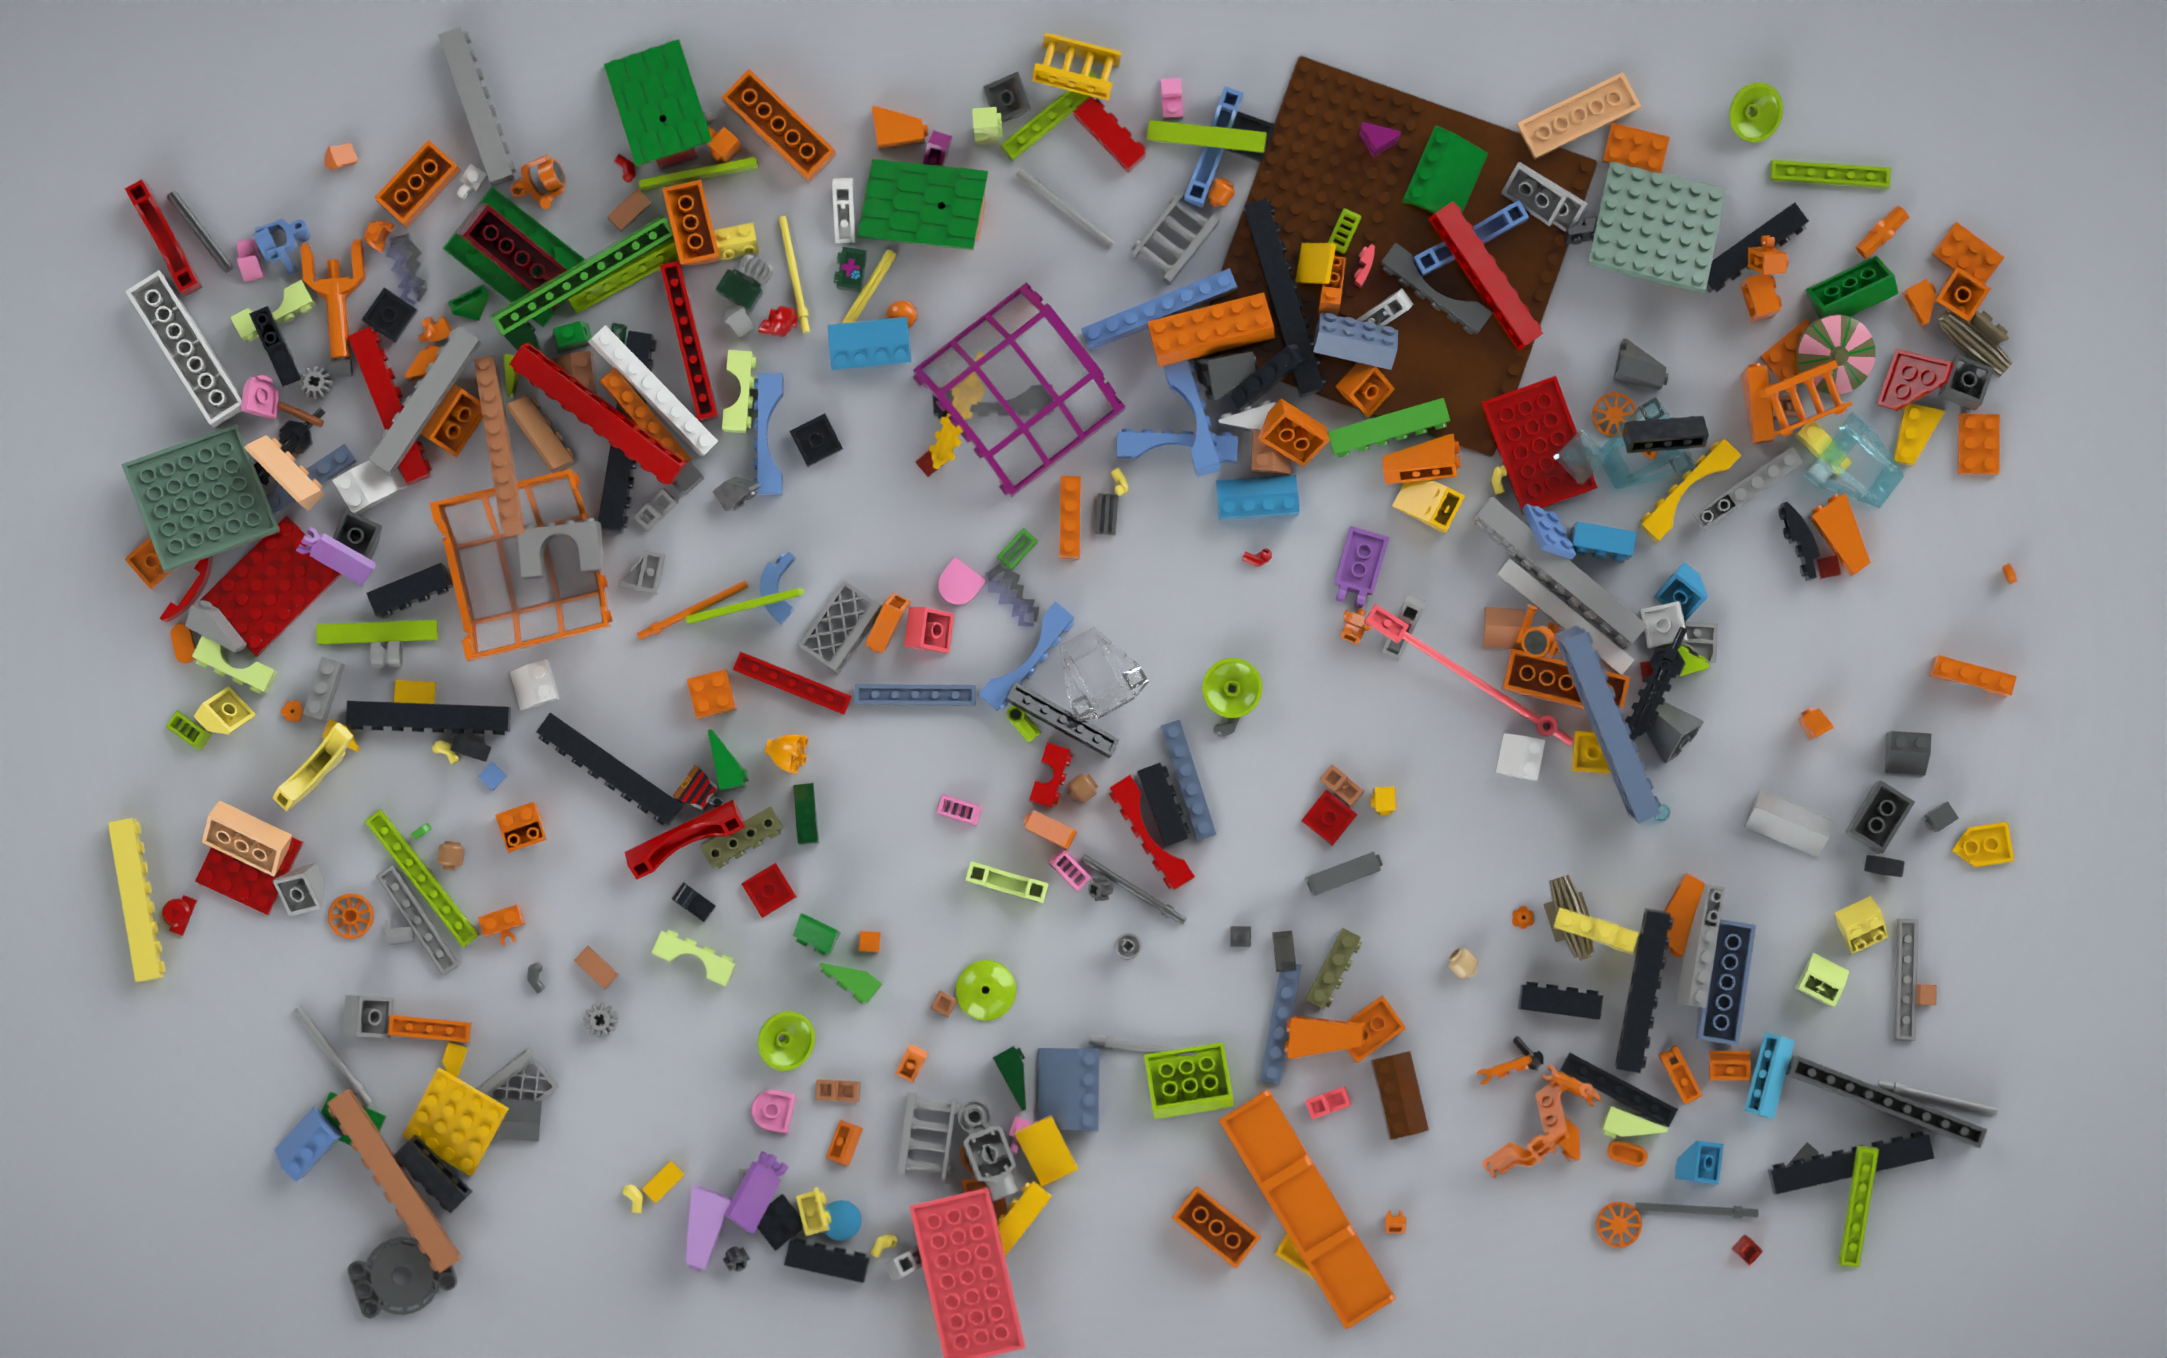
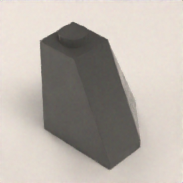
[1613,338,1669,390]
[1194,351,1257,400]
[1646,702,1704,763]

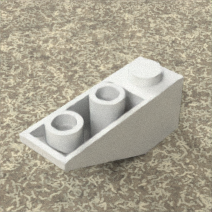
[1218,400,1276,431]

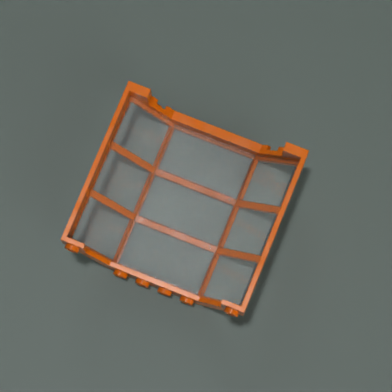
[429,469,613,662]

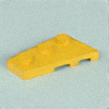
[1893,403,1945,466]

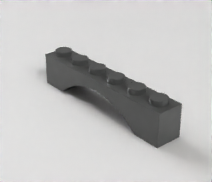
[1380,243,1492,335]

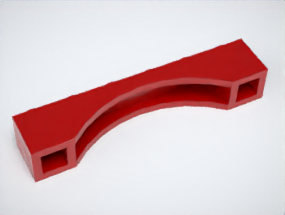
[124,179,203,297]
[1108,775,1195,890]
[624,799,745,880]

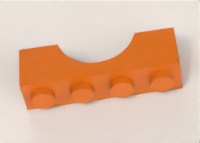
[1060,476,1081,559]
[1929,655,2017,697]

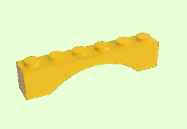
[1639,439,1741,543]

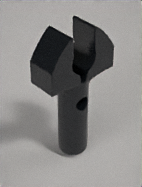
[1513,1036,1544,1070]

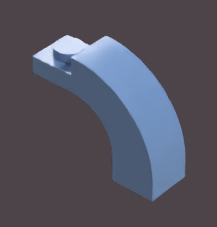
[760,551,796,625]

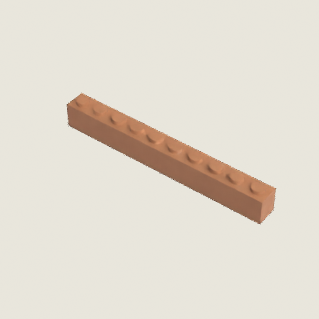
[473,355,525,537]
[327,1089,463,1273]

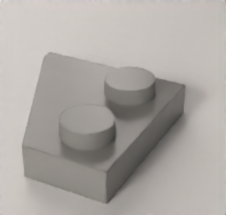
[618,550,665,594]
[1681,622,1718,663]

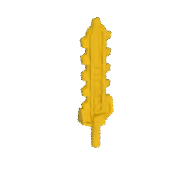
[929,353,986,470]

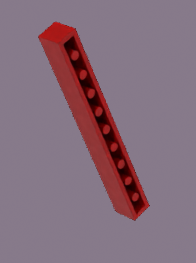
[509,343,687,485]

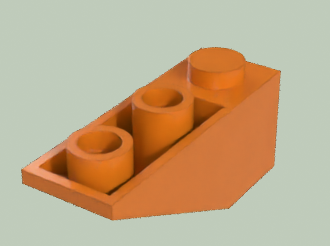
[1318,256,1346,316]

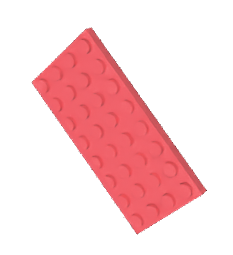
[909,1187,1026,1358]

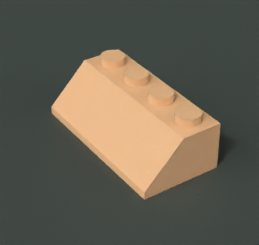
[244,435,325,511]
[202,801,292,877]

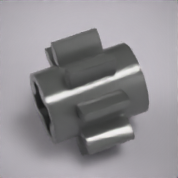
[1088,876,1113,901]
[723,1247,750,1272]

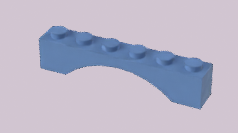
[1184,87,1243,209]
[1413,200,1529,277]
[1164,360,1223,477]
[754,373,784,495]
[1117,429,1238,463]
[978,602,1075,711]

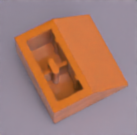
[495,802,547,853]

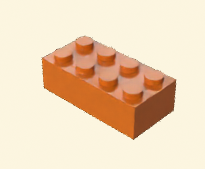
[374,139,461,228]
[1171,1185,1261,1269]

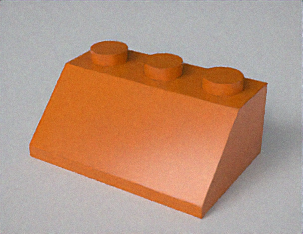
[420,384,483,458]
[1258,399,1330,467]

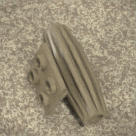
[1938,310,2013,377]
[1543,875,1594,961]

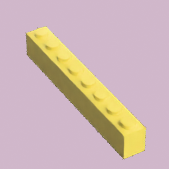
[108,818,166,982]

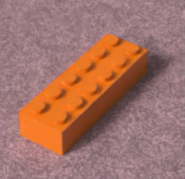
[721,69,836,183]
[1148,293,1275,367]
[1501,649,1630,711]

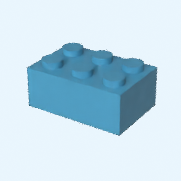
[1570,521,1637,563]

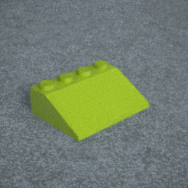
[1144,1042,1234,1120]

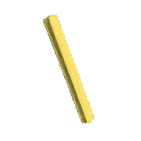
[842,249,896,323]

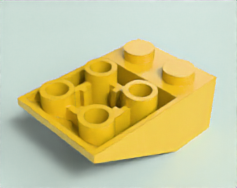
[1392,480,1465,534]

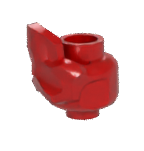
[758,306,798,337]

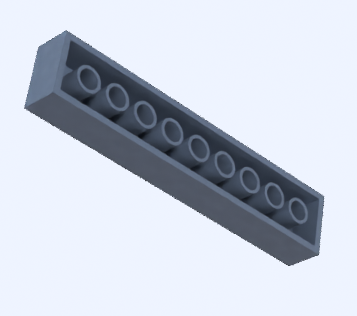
[1554,625,1661,824]

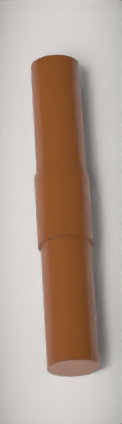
[277,401,324,427]

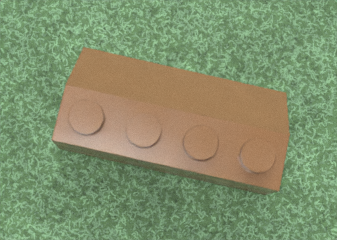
[505,395,575,473]

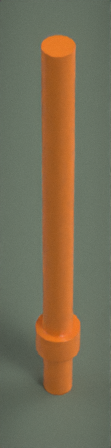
[637,580,748,640]

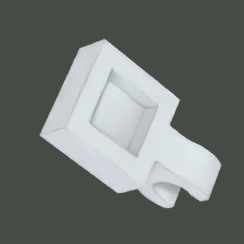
[457,164,488,201]

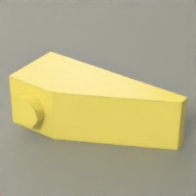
[1794,421,1852,477]

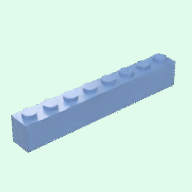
[1081,268,1238,351]

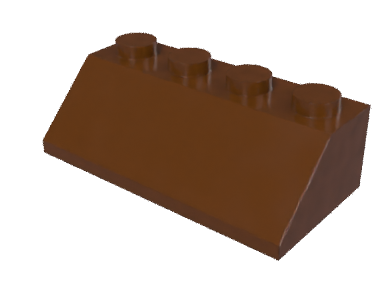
[1371,1051,1429,1140]

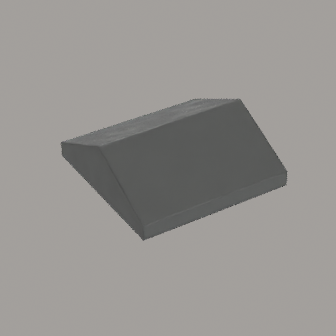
[983,72,1031,122]
[498,1098,542,1142]

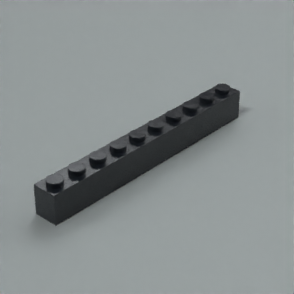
[1243,198,1326,398]
[598,331,657,533]

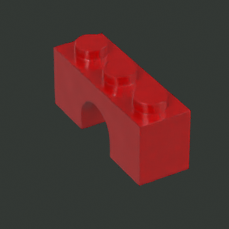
[1029,742,1073,808]

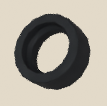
[450,735,491,762]
[1864,855,1905,877]

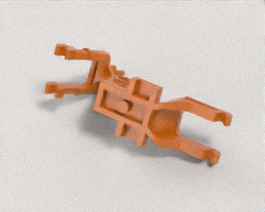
[1482,1065,1602,1178]

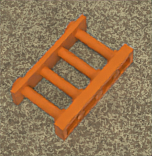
[1757,360,1853,437]

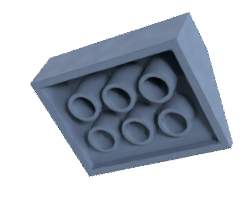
[1038,1048,1099,1131]

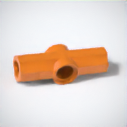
[1855,206,1910,260]

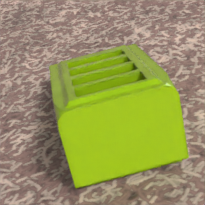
[1328,208,1362,255]
[504,354,519,398]
[165,710,212,750]

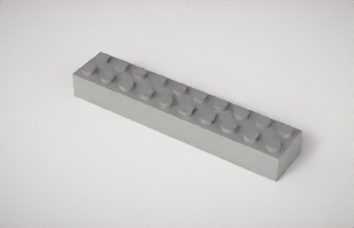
[1473,497,1648,647]

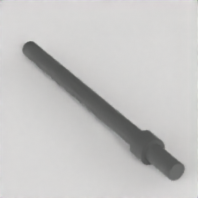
[1080,854,1187,925]
[1636,1202,1759,1218]

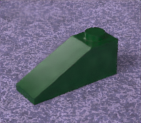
[504,321,542,353]
[793,783,819,845]
[993,1046,1026,1111]

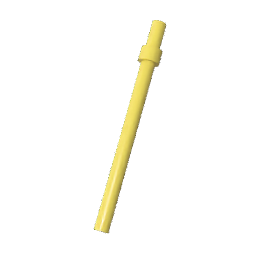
[779,216,810,333]

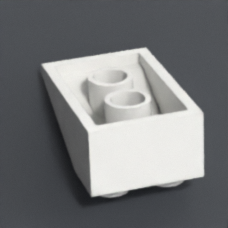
[332,460,408,515]

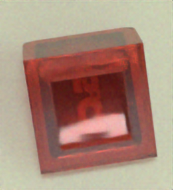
[1732,1235,1763,1266]

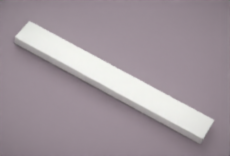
[1497,559,1634,675]

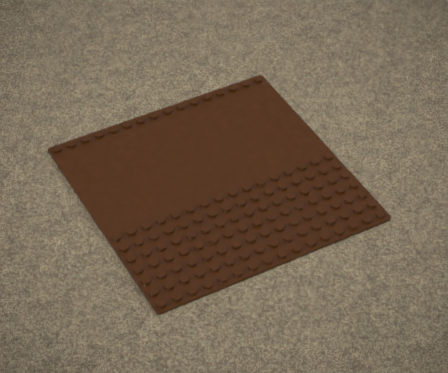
[1206,56,1597,457]

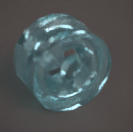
[1653,804,1671,822]

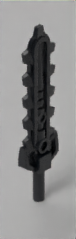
[253,407,326,486]
[1625,627,1687,741]

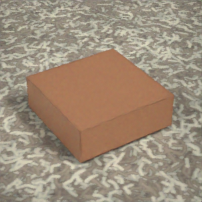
[1916,984,1937,1005]
[931,991,957,1018]

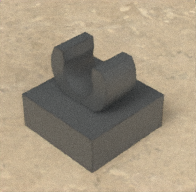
[1230,926,1251,947]

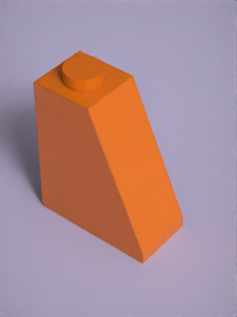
[872,106,928,149]
[865,592,911,653]
[1023,810,1077,851]

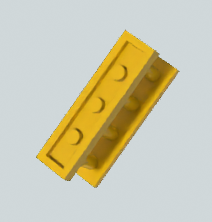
[1032,33,1122,101]

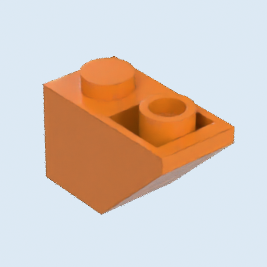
[1559,1117,1580,1161]

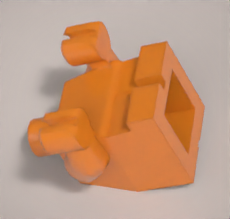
[363,221,395,253]
[418,316,453,343]
[1340,608,1372,645]

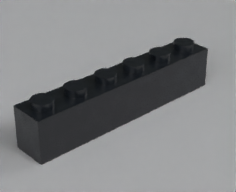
[1706,202,1809,293]

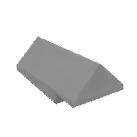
[1501,162,1588,232]
[1744,789,1833,858]

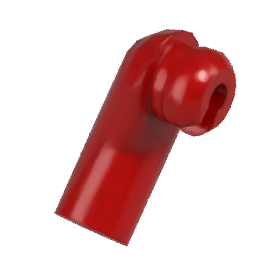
[614,154,636,182]
[1242,548,1272,567]

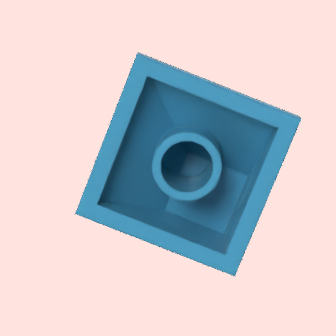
[1654,562,1708,622]
[1675,1141,1724,1185]

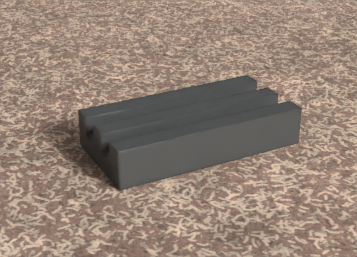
[1095,493,1118,535]

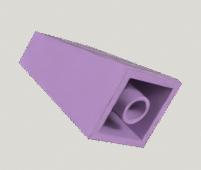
[685,1185,733,1272]

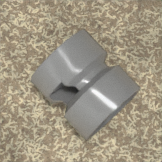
[370,641,403,668]
[1115,933,1142,960]

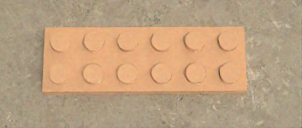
[1517,72,1641,160]

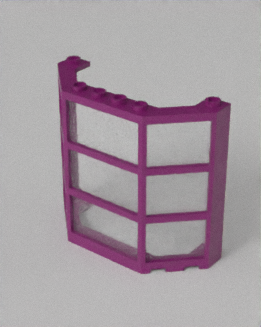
[913,282,1125,497]

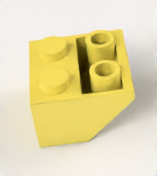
[1834,896,1888,954]

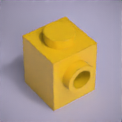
[1370,786,1396,816]

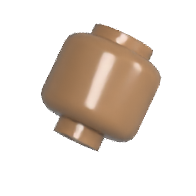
[1067,773,1098,803]
[437,841,465,871]

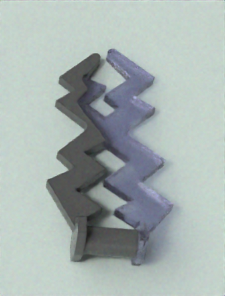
[385,233,427,305]
[984,562,1039,626]

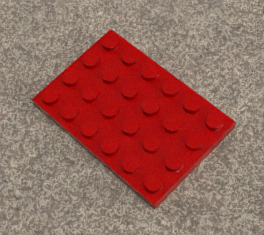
[1481,376,1598,516]
[200,515,342,657]

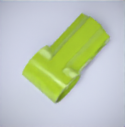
[1007,705,1042,743]

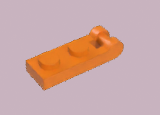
[1658,1045,1703,1105]

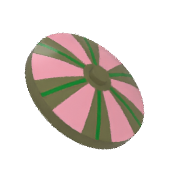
[1796,314,1876,395]

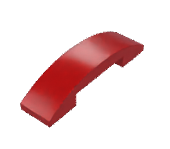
[159,556,213,622]

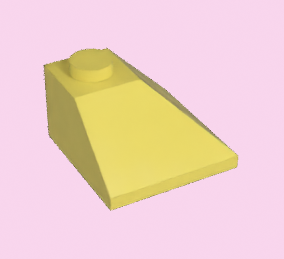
[193,686,256,735]

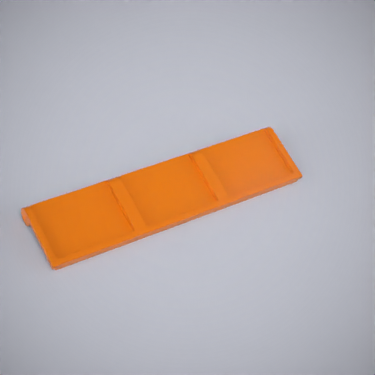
[1218,1089,1396,1330]

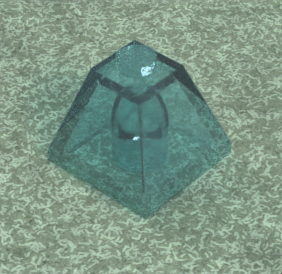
[1553,428,1610,485]

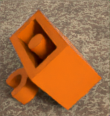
[708,126,742,164]
[1748,235,1789,275]
[478,904,526,946]

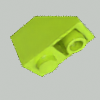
[1677,645,1710,678]

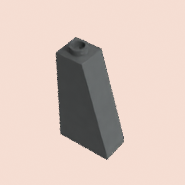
[1305,852,1383,897]

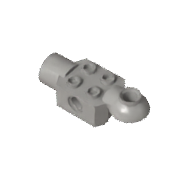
[958,1100,1019,1202]

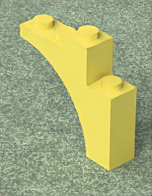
[272,723,353,812]
[1554,908,1639,955]

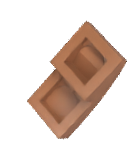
[607,189,652,232]
[1319,764,1364,807]
[574,945,619,990]
[816,1079,860,1102]

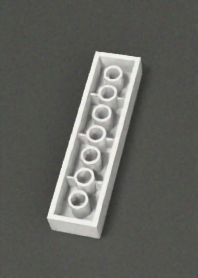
[125,270,242,428]

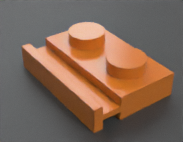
[1709,1051,1751,1081]

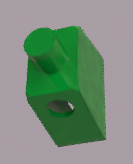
[552,321,592,353]

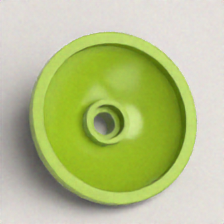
[1729,82,1783,142]
[1202,658,1263,718]
[956,960,1016,1021]
[757,1011,815,1071]

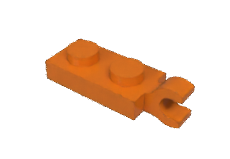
[1477,1054,1532,1085]

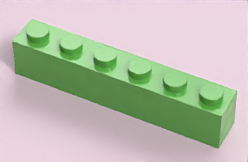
[1328,398,1450,458]

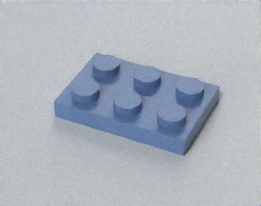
[1522,504,1576,560]

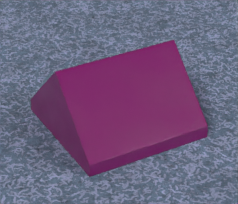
[1359,122,1401,158]

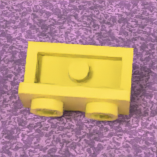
[714,223,759,260]
[796,1187,832,1236]

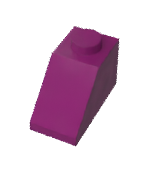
[923,130,952,166]

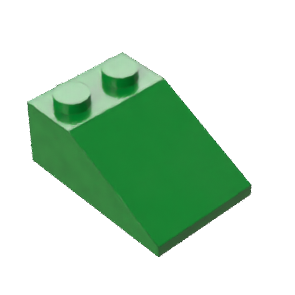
[707,729,749,792]
[793,913,841,956]

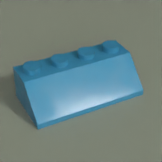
[827,317,911,370]
[1216,475,1300,520]

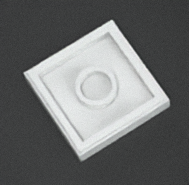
[1640,601,1688,649]

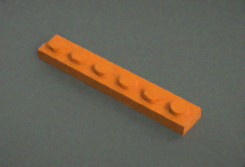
[599,368,692,463]

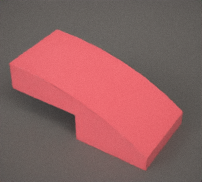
[1305,1086,1352,1120]

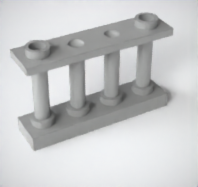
[1132,191,1219,285]
[897,1092,960,1180]

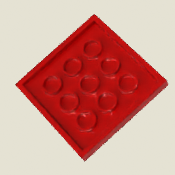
[195,837,304,915]

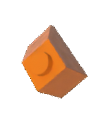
[1902,279,1936,328]
[405,345,441,381]
[1798,707,1834,740]

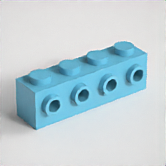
[1744,1032,1795,1119]

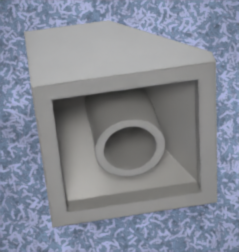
[273,863,325,916]

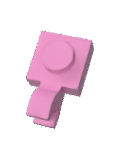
[1008,1116,1033,1154]

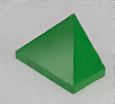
[448,284,489,321]

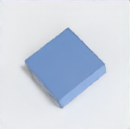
[478,762,507,791]

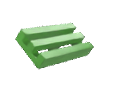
[997,528,1038,571]

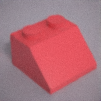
[904,607,954,653]

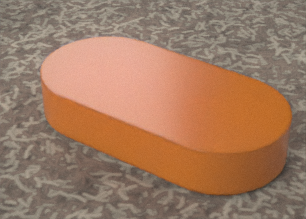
[170,624,196,664]
[1607,1140,1648,1166]

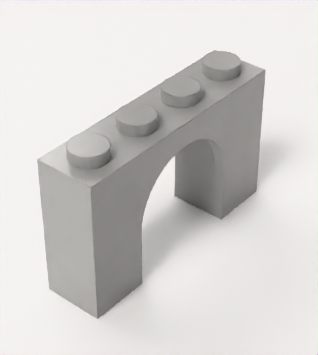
[518,518,605,579]

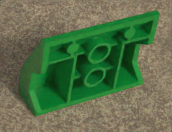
[1402,125,1488,214]

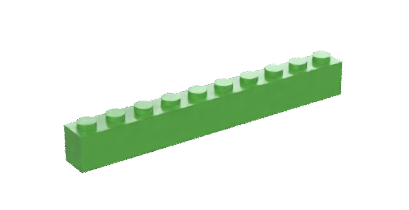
[489,215,673,335]

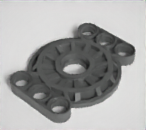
[348,1237,458,1318]

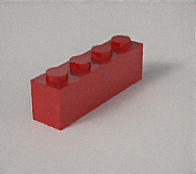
[1074,96,1146,173]

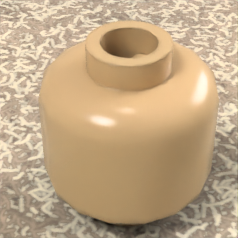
[1448,948,1478,978]

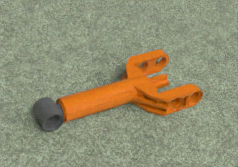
[301,239,366,378]

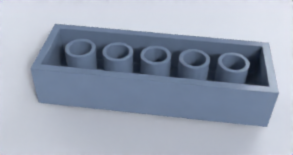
[1695,919,1756,1046]

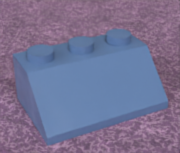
[275,1106,344,1182]

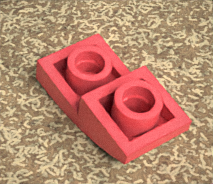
[1354,244,1375,288]

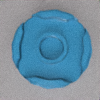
[824,1200,862,1241]

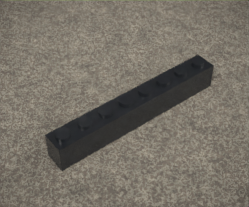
[346,701,511,735]
[536,713,683,825]
[1615,908,1673,1073]
[1768,1131,1935,1194]

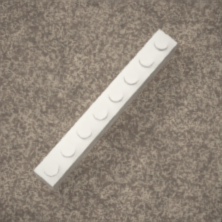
[588,325,718,457]

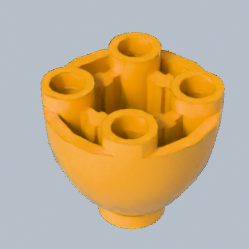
[765,734,808,775]

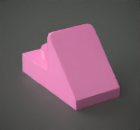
[1161,78,1183,119]
[236,239,264,282]

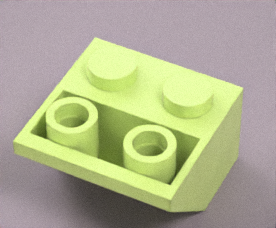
[1795,952,1849,1007]

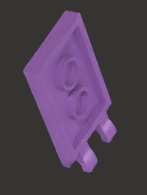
[1334,526,1389,608]
[296,527,377,586]
[724,1151,789,1234]

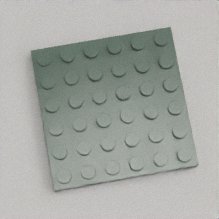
[1587,161,1727,294]
[122,424,280,573]

